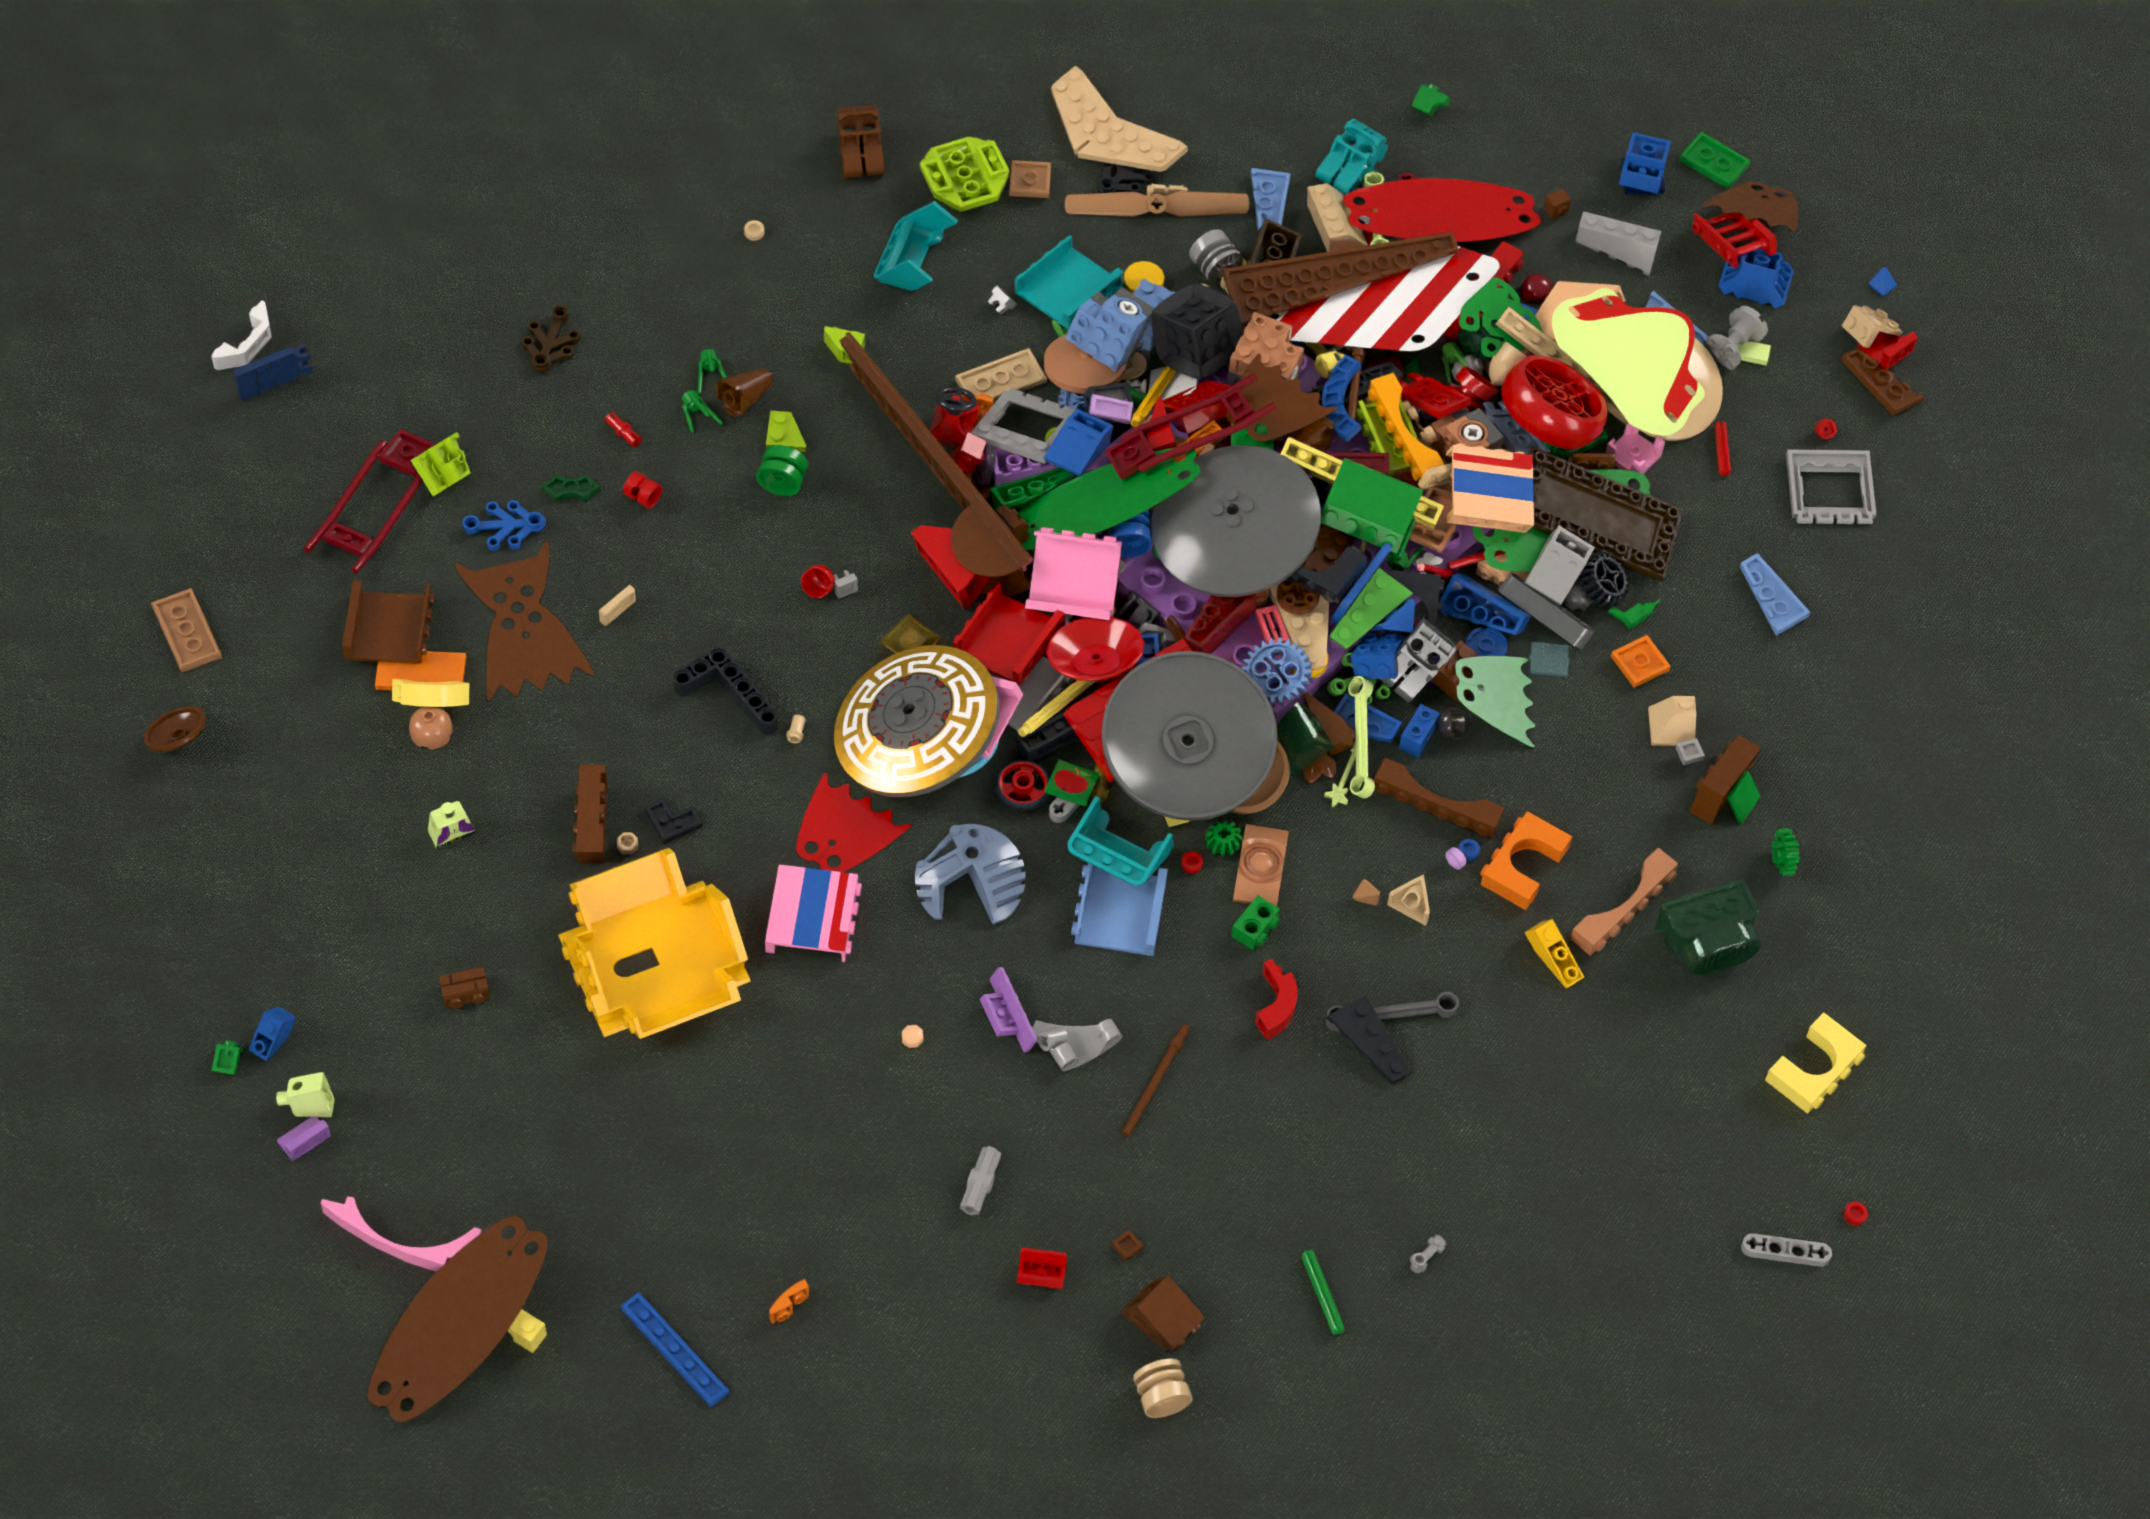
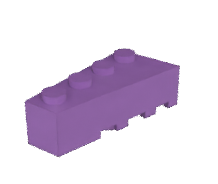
[992,448,1059,487]

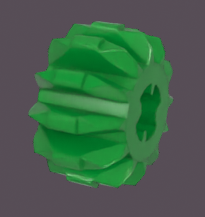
[1205,819,1242,857]

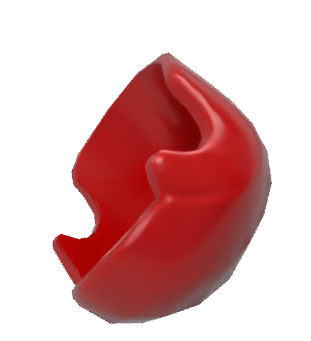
[801,565,835,599]

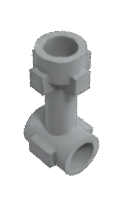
[1410,1235,1446,1273]

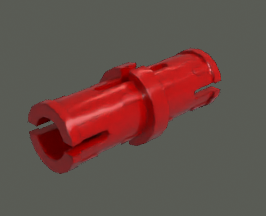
[605,412,642,448]

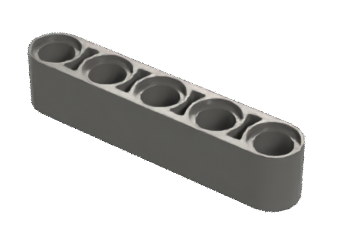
[1498,572,1594,649]

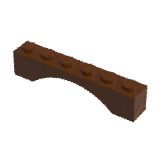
[1374,758,1505,838]

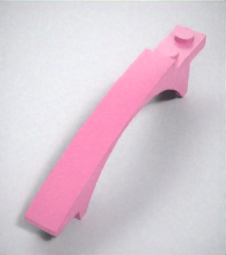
[321,1196,482,1272]

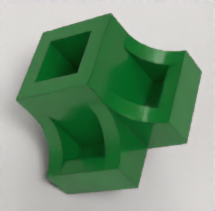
[1412,84,1451,117]

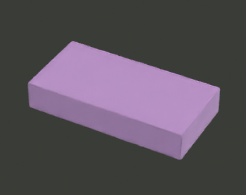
[1089,394,1133,424]

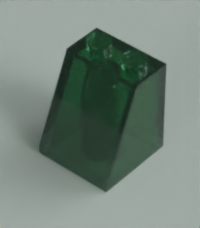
[1276,702,1335,777]

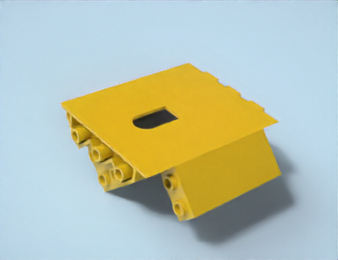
[558,848,751,1039]

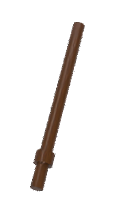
[1348,347,1365,420]
[1121,1024,1190,1137]

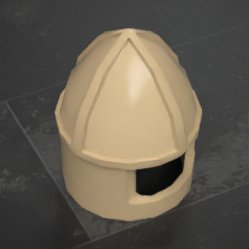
[1489,342,1527,386]

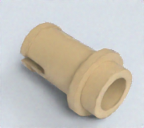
[786,715,806,744]

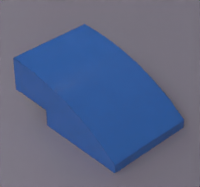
[1619,132,1671,194]

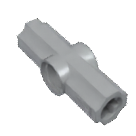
[960,1146,1001,1216]

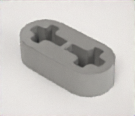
[1049,797,1080,823]

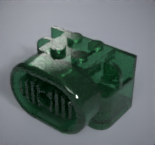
[1654,879,1761,976]

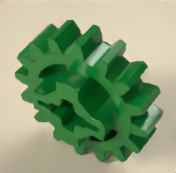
[1771,828,1800,876]

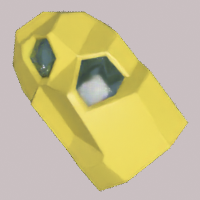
[1314,351,1345,378]

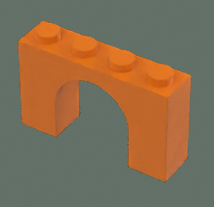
[1480,811,1572,910]

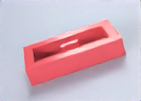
[1255,605,1289,644]

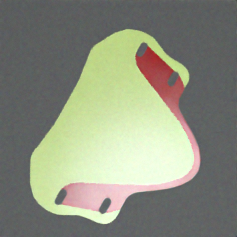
[1552,288,1705,436]

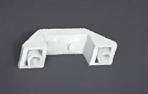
[212,300,272,370]

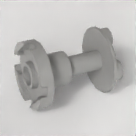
[1706,306,1768,370]

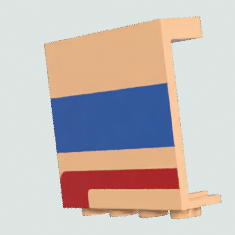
[1446,444,1534,533]

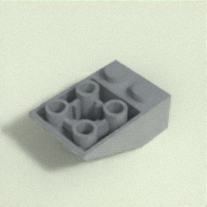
[1525,525,1595,605]

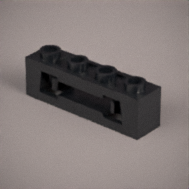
[1016,712,1080,762]

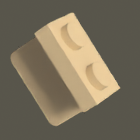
[1842,305,1903,348]

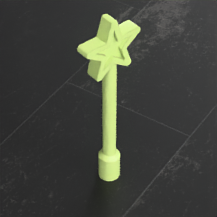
[1324,742,1356,807]

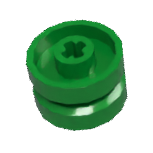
[756,445,808,496]

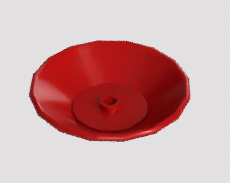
[1046,617,1145,681]

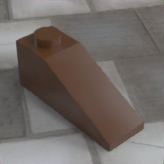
[1303,693,1355,756]

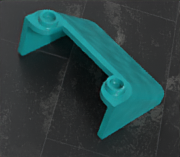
[1068,796,1174,886]

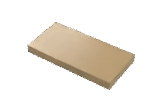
[955,348,1047,402]

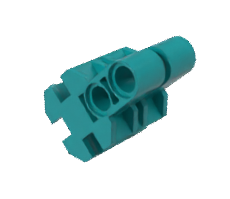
[1315,118,1388,195]

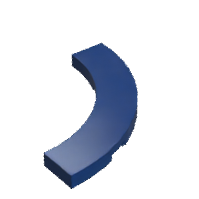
[1322,355,1362,442]

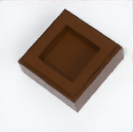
[1111,1229,1144,1262]

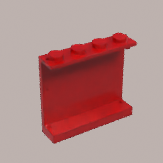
[953,583,1065,686]

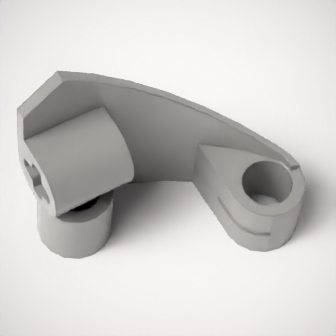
[1032,1019,1122,1071]

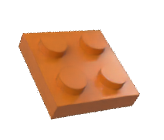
[1611,635,1671,688]

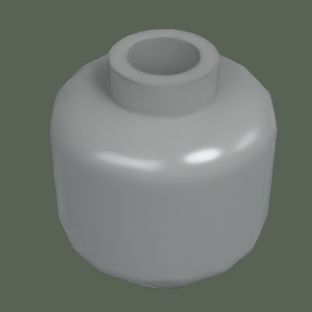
[1452,355,1484,383]

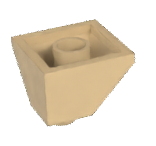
[1648,696,1696,746]

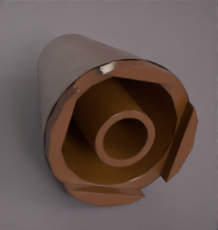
[715,368,773,417]

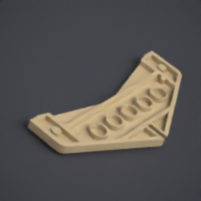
[1052,66,1188,172]

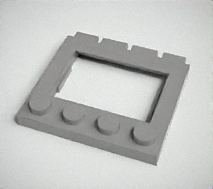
[971,388,1076,464]
[1786,450,1876,524]

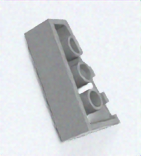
[1576,211,1661,276]

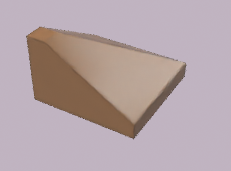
[1353,879,1380,906]

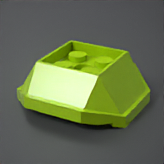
[920,137,1009,212]

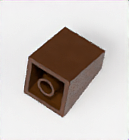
[1121,1275,1205,1351]

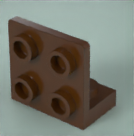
[1567,453,1615,470]

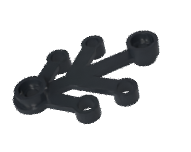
[1097,162,1155,193]

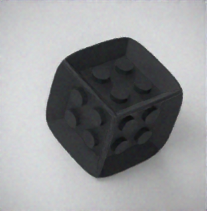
[1151,284,1243,379]

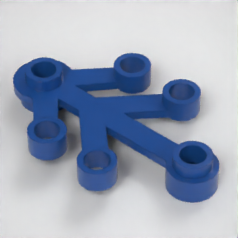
[463,500,546,551]

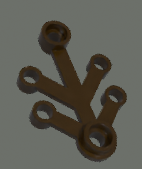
[522,304,580,372]

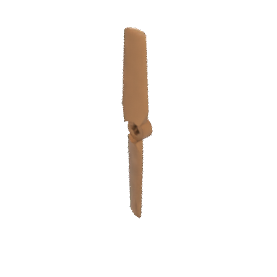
[1065,191,1249,217]

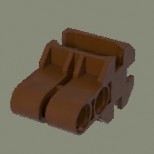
[836,105,884,178]

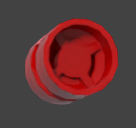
[623,471,663,509]

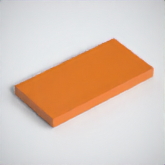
[375,651,467,690]

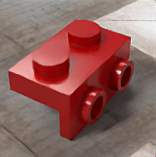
[1017,1247,1067,1289]

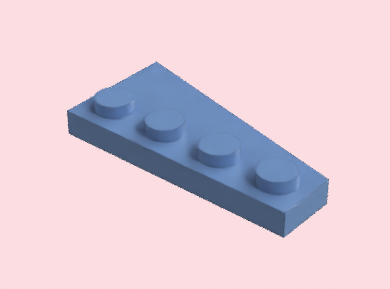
[1251,168,1290,230]

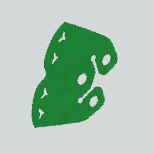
[1459,277,1543,357]

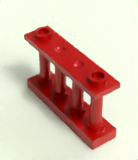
[1692,212,1777,268]

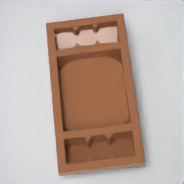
[1405,482,1458,553]
[1233,824,1289,907]

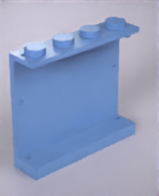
[1071,863,1168,956]

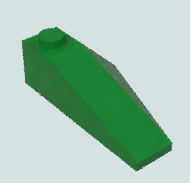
[990,467,1076,512]

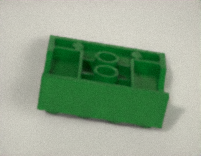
[1321,458,1424,554]

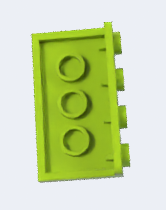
[1356,400,1419,476]

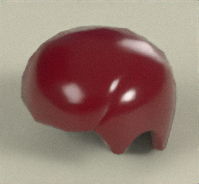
[1520,274,1553,304]

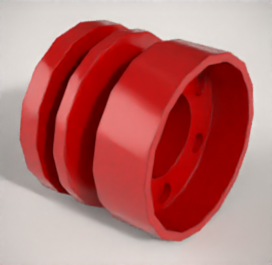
[1449,366,1498,413]

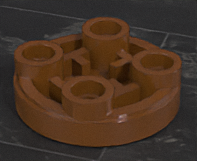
[1276,579,1320,615]

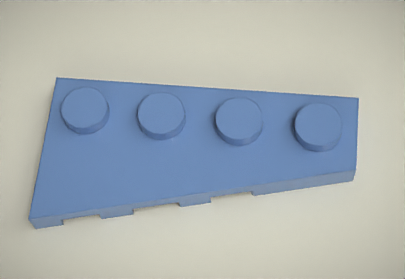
[1740,553,1810,636]

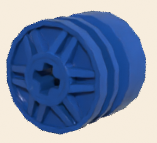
[1106,510,1152,558]

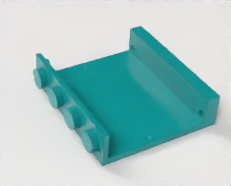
[1015,235,1124,330]

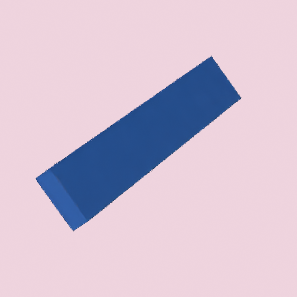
[621,1292,729,1408]

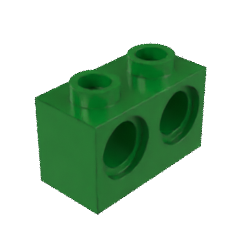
[1231,895,1280,950]

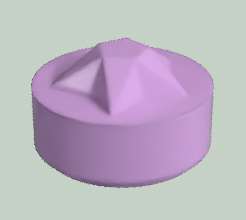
[1445,847,1466,870]

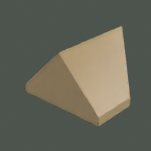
[1387,874,1430,926]

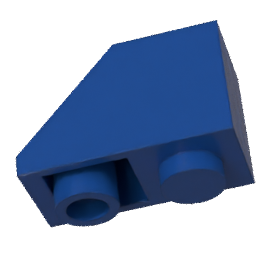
[248,1006,297,1061]

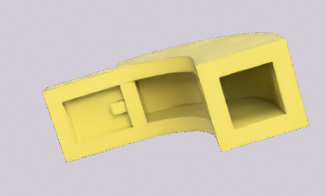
[392,679,469,707]

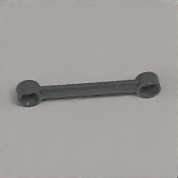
[1326,992,1459,1032]

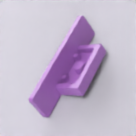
[980,967,1037,1052]

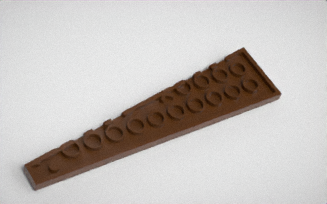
[1222,232,1458,326]

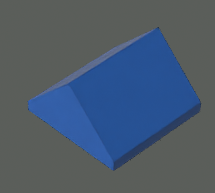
[1369,599,1415,633]

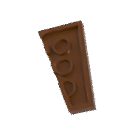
[1841,348,1925,415]

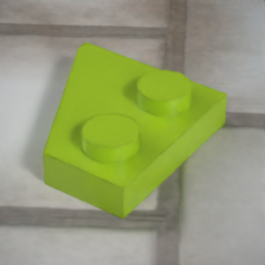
[766,411,806,452]

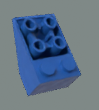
[1044,409,1113,476]

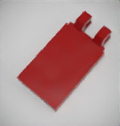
[1398,372,1470,419]

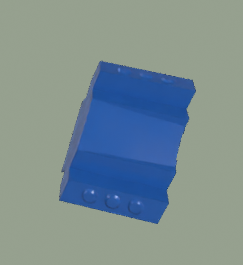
[1719,249,1794,309]

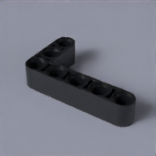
[673,647,778,735]

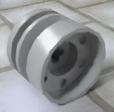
[1189,229,1243,284]

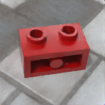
[951,432,986,475]

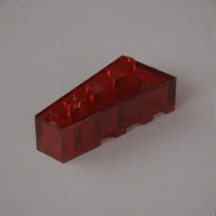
[1184,594,1256,654]

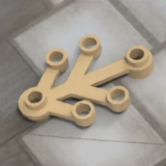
[1403,400,1437,450]

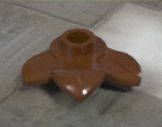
[1293,743,1336,785]

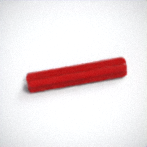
[1715,422,1731,476]

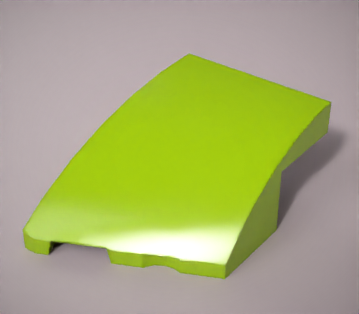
[411,432,470,496]

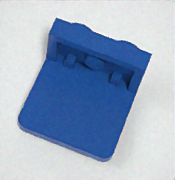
[1351,634,1404,679]

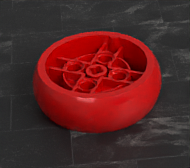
[1502,355,1607,449]

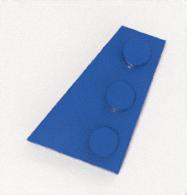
[1334,693,1402,743]

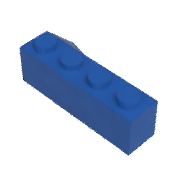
[1440,573,1532,635]

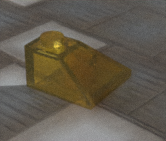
[880,613,941,654]

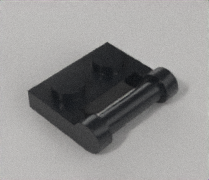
[1114,590,1161,630]

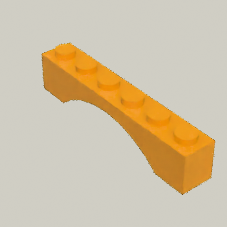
[1368,373,1444,482]

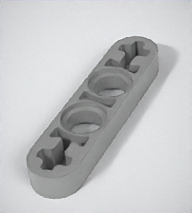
[1741,1234,1832,1267]

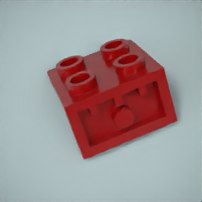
[1857,331,1918,370]

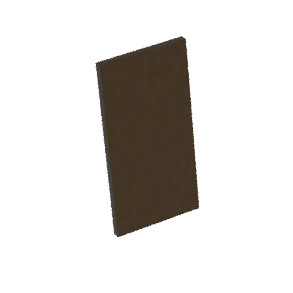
[1528,447,1683,582]

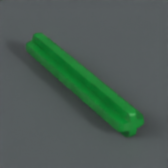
[1302,1250,1345,1335]

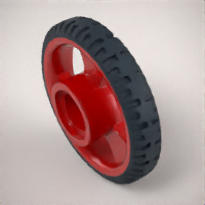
[995,759,1050,811]

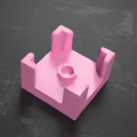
[1605,423,1665,480]

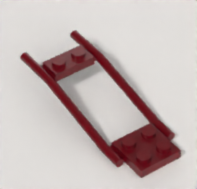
[1105,373,1277,480]
[303,429,436,574]

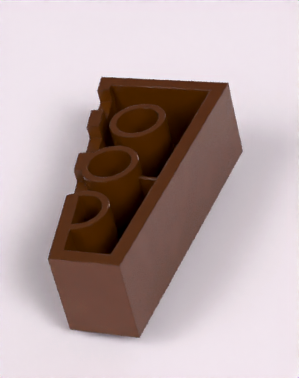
[1689,735,1761,825]
[572,764,608,863]

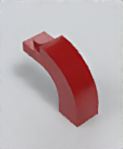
[1255,959,1297,1040]

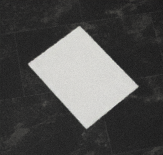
[1149,367,1197,400]

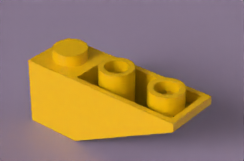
[1525,919,1584,988]

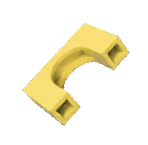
[1765,1012,1866,1114]

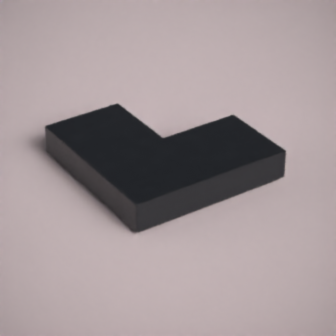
[644,798,703,844]

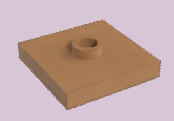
[1009,160,1051,198]

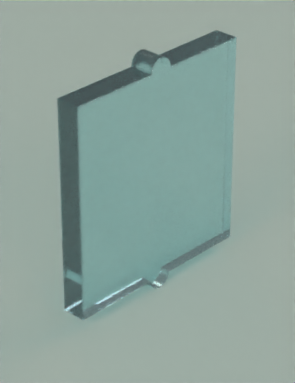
[1529,642,1570,677]

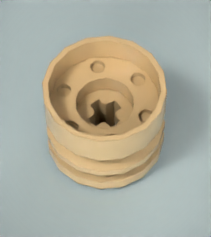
[1133,1359,1192,1418]

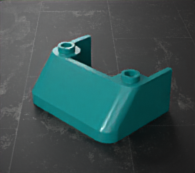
[874,201,958,291]

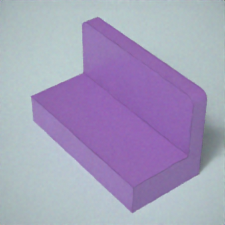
[277,1117,331,1162]

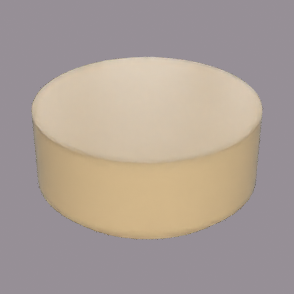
[744,220,765,241]

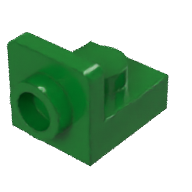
[212,1040,244,1075]

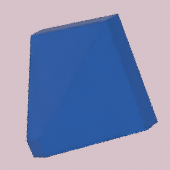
[1868,267,1897,297]

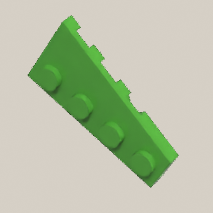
[1328,568,1413,650]

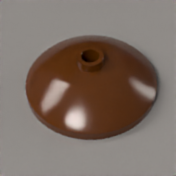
[144,706,206,752]

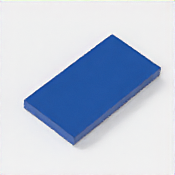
[1331,543,1393,624]

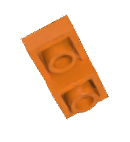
[769,1279,809,1324]

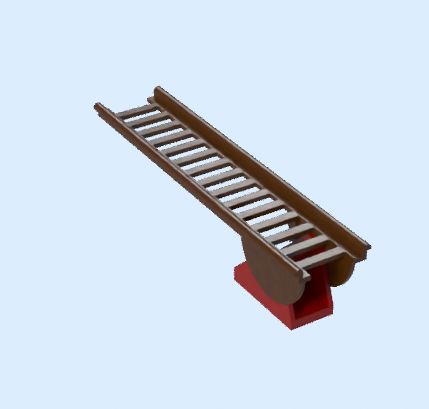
[839,332,1033,610]

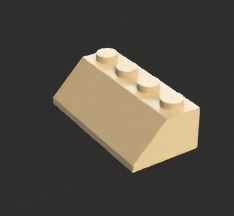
[1307,183,1368,252]

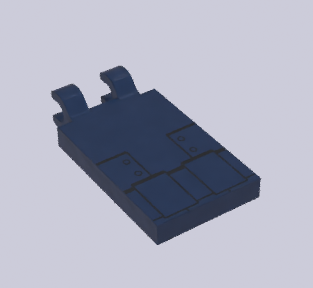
[233,345,313,401]

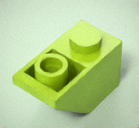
[824,326,865,364]

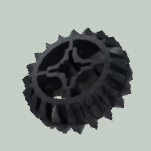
[1578,552,1630,608]

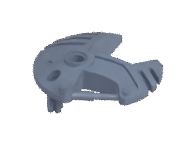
[915,824,1025,925]

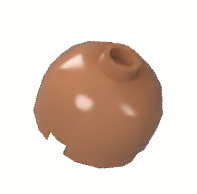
[409,706,453,750]

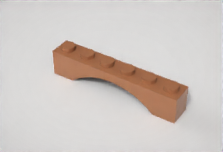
[1570,848,1678,956]

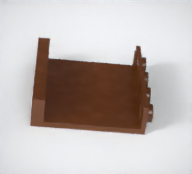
[342,580,435,663]

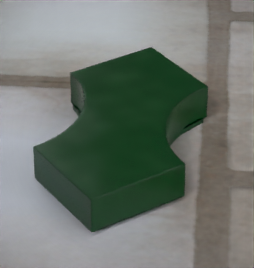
[541,474,601,503]

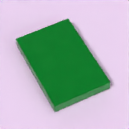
[1679,132,1751,189]

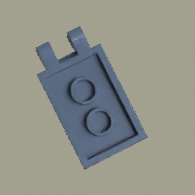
[1482,401,1551,455]

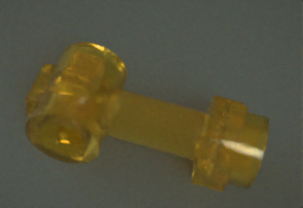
[1092,764,1109,802]

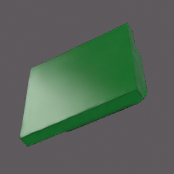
[1727,771,1761,823]

